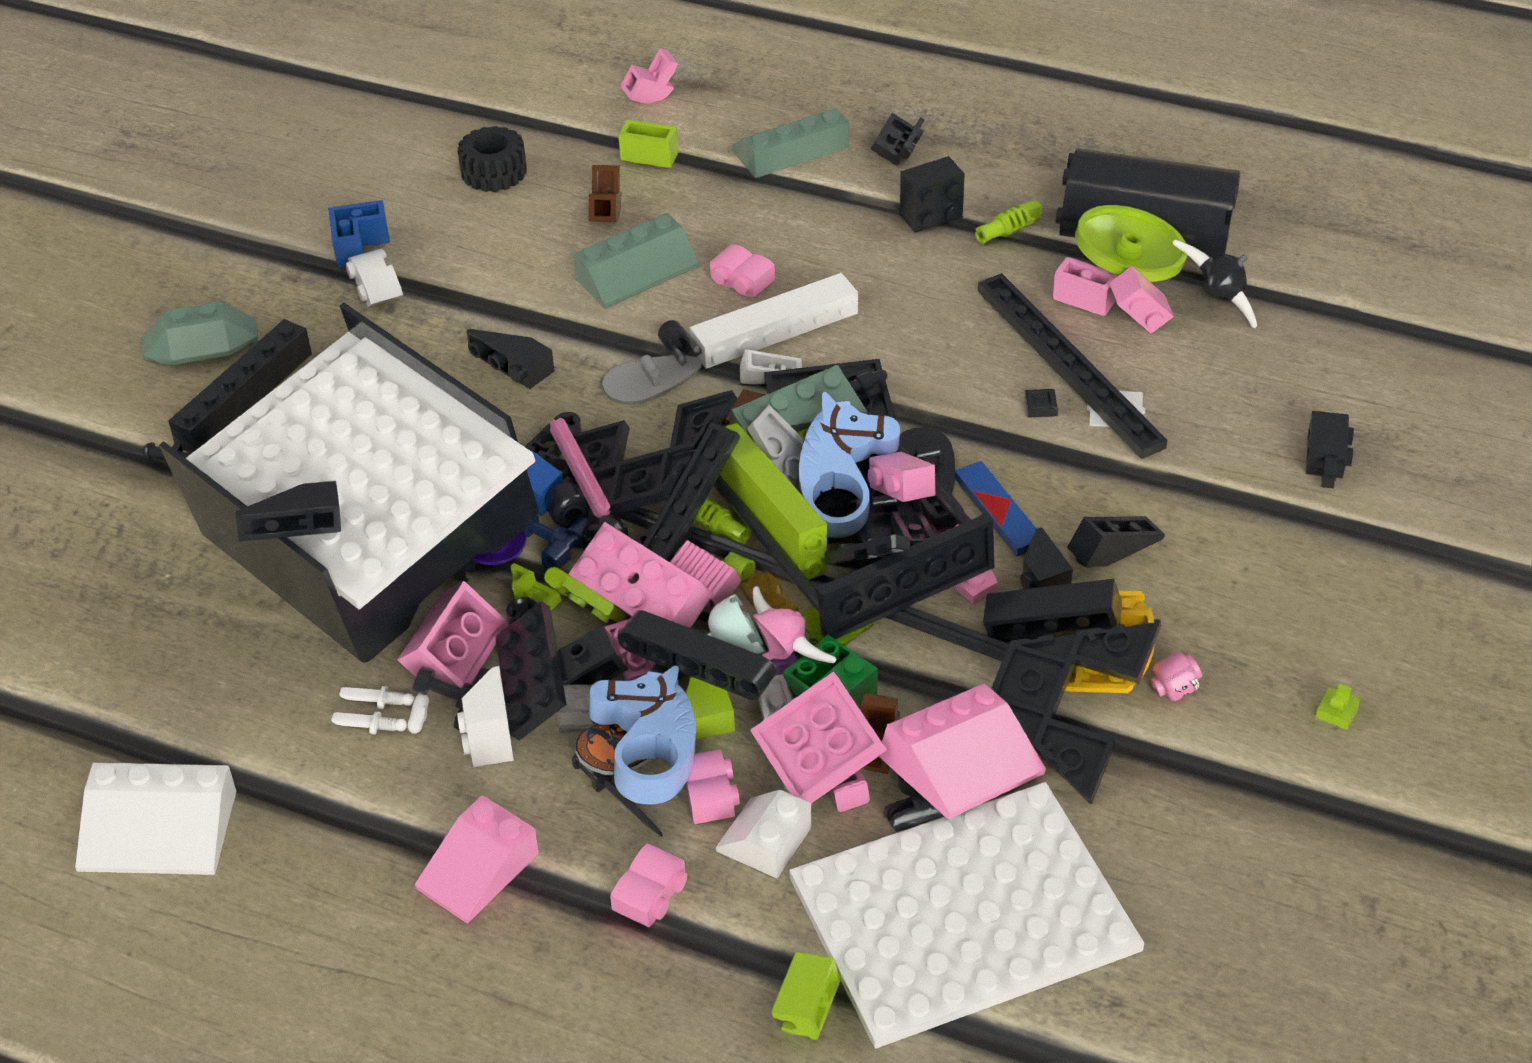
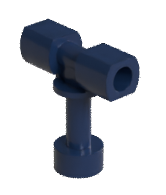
[524,515,591,569]

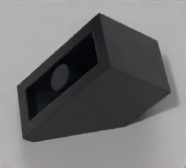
[1020,527,1073,589]

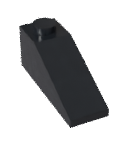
[235,481,341,542]
[1067,516,1165,568]

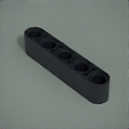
[617,610,776,700]

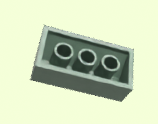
[732,108,849,178]
[573,213,699,309]

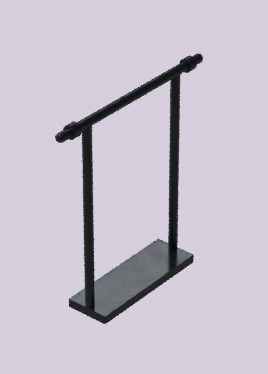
[713,369,995,639]

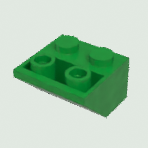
[783,635,878,709]

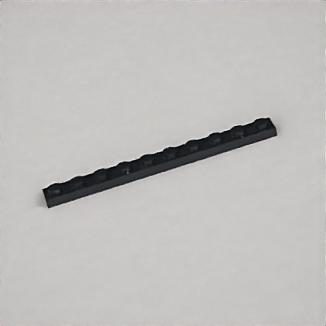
[978,273,1168,459]

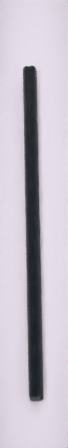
[589,506,1010,661]

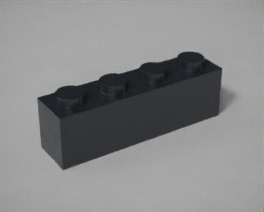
[983,579,1122,642]

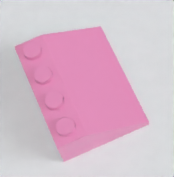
[879,683,1046,819]

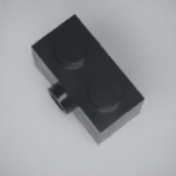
[558,625,628,702]

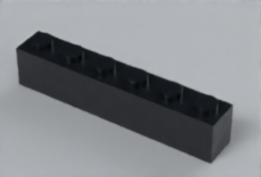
[168,319,312,453]

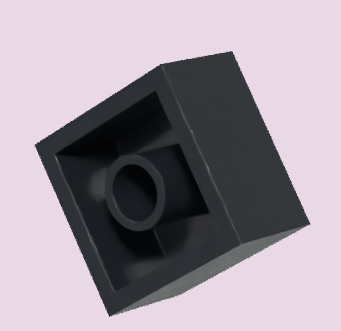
[900,156,965,233]

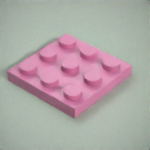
[750,671,887,804]

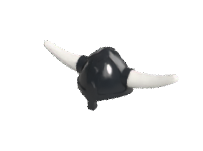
[1173,240,1257,328]

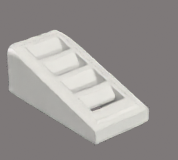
[740,349,802,385]

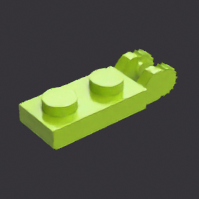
[544,567,627,624]

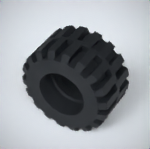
[457,126,527,192]

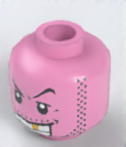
[1150,652,1202,701]

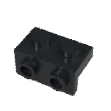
[871,113,924,166]

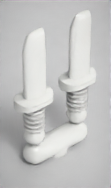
[331,686,429,735]

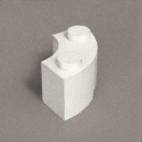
[346,249,403,308]

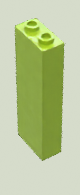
[720,423,827,580]

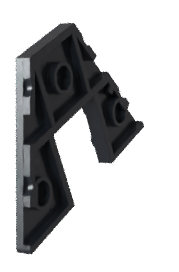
[573,390,737,514]
[991,619,1162,804]

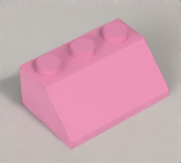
[397,581,509,688]

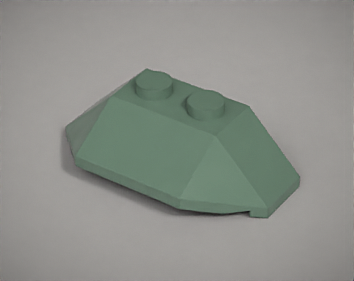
[142,302,259,365]

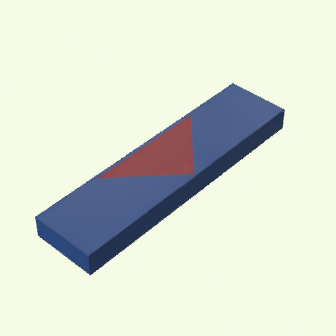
[955,461,1037,556]

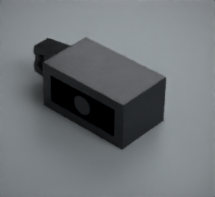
[1306,411,1354,489]

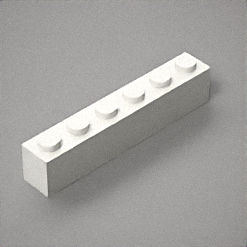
[689,273,858,369]

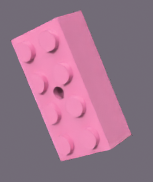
[568,522,713,628]

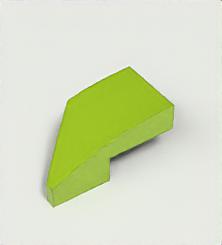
[511,563,562,611]

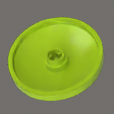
[1075,205,1187,282]

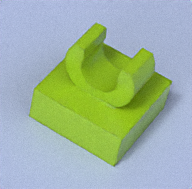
[1315,683,1361,730]

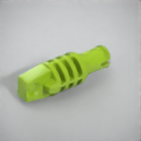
[975,200,1043,244]
[694,497,751,545]

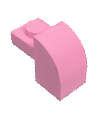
[620,48,678,104]

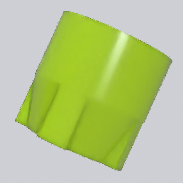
[722,552,755,584]

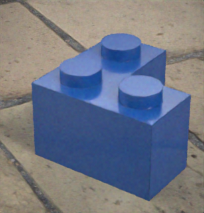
[328,200,390,267]

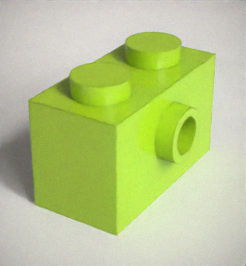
[618,119,679,168]

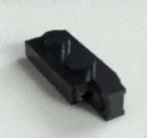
[890,501,935,547]

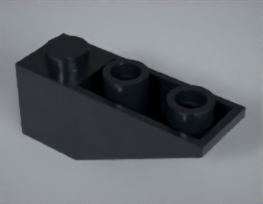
[466,329,555,389]

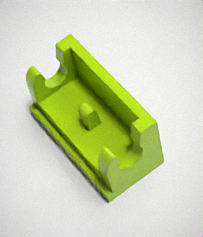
[771,952,841,1040]

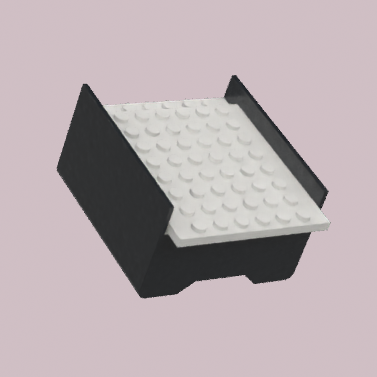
[159,303,538,663]

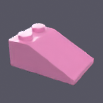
[415,795,539,924]

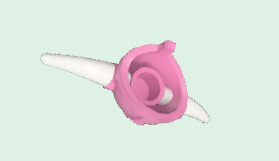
[753,586,836,663]

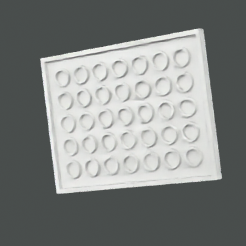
[789,782,1144,1049]

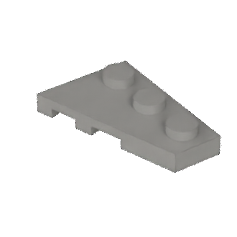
[747,405,804,491]

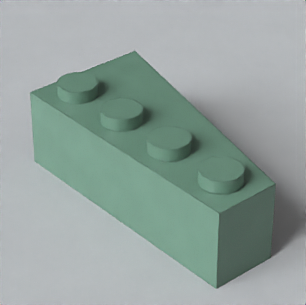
[729,365,867,441]

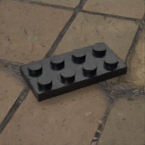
[496,601,567,741]

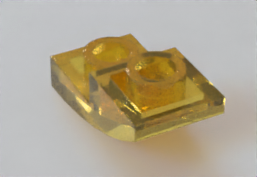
[740,571,799,612]

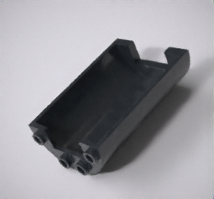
[1055,148,1240,258]

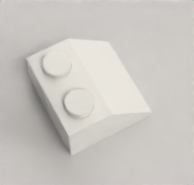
[457,666,514,767]
[716,790,811,878]

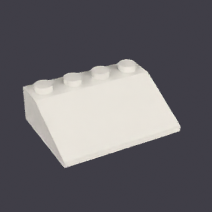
[75,763,236,875]

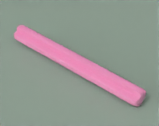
[550,418,610,518]

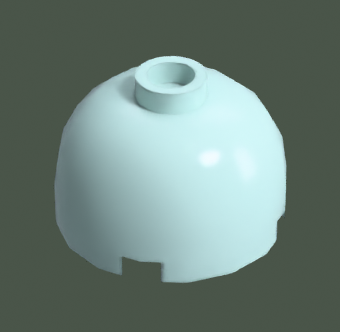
[707,594,766,655]

